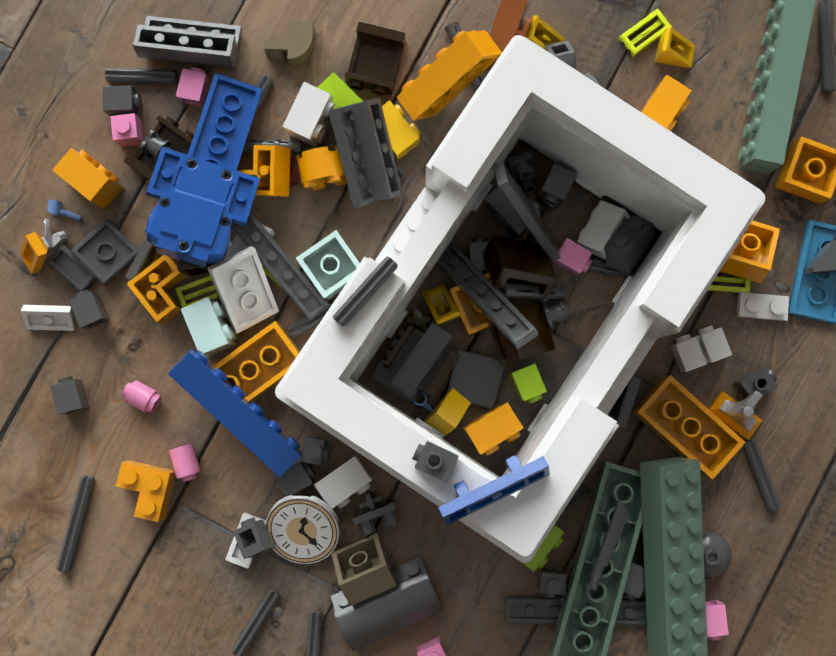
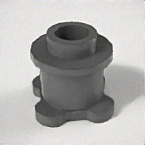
[139,129,172,161]
[542,300,571,328]

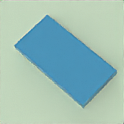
[788,219,836,325]

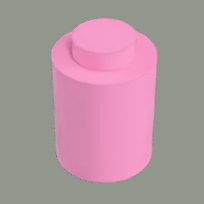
[169,443,201,482]

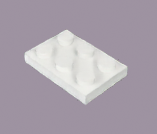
[207,246,279,334]

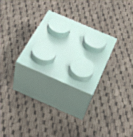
[296,230,360,301]
[181,297,237,357]

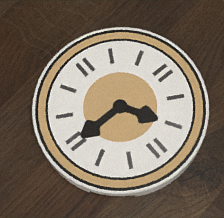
[265,495,339,564]

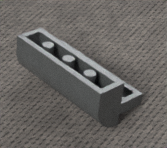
[133,15,242,68]
[329,98,403,208]
[331,556,444,651]

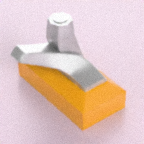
[20,218,67,275]
[708,390,763,440]

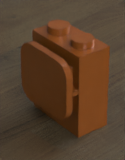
[489,0,532,68]

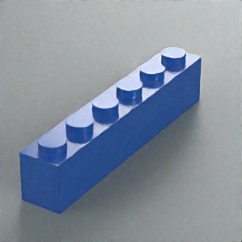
[168,348,301,478]

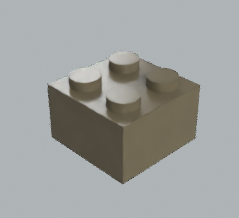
[332,533,397,606]

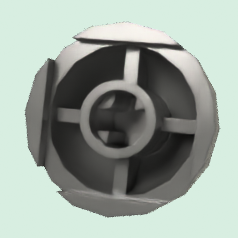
[703,528,731,579]

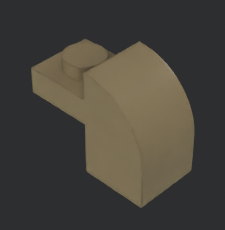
[264,21,315,66]

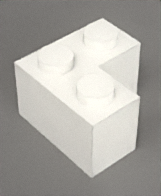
[283,82,334,148]

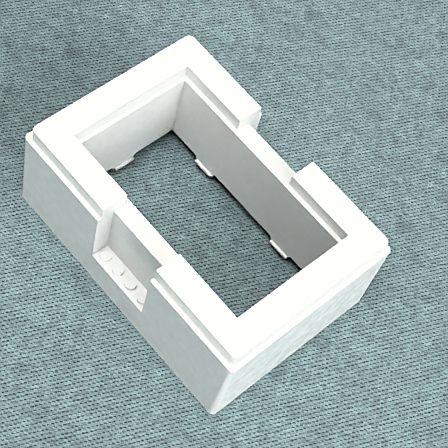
[275,35,765,563]

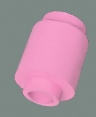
[122,380,162,413]

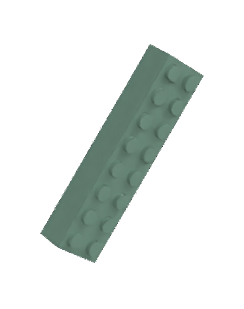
[738,0,816,175]
[640,456,708,656]
[548,462,642,656]

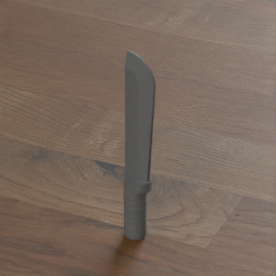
[587,501,627,591]

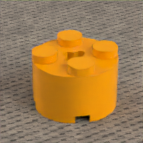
[297,146,347,191]

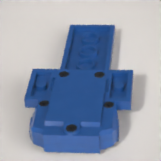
[145,73,262,268]

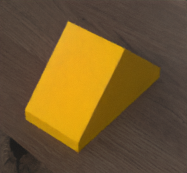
[526,15,565,50]
[655,27,696,68]
[422,283,460,326]
[424,387,471,438]

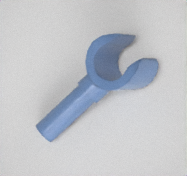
[47,200,82,221]
[413,392,434,413]

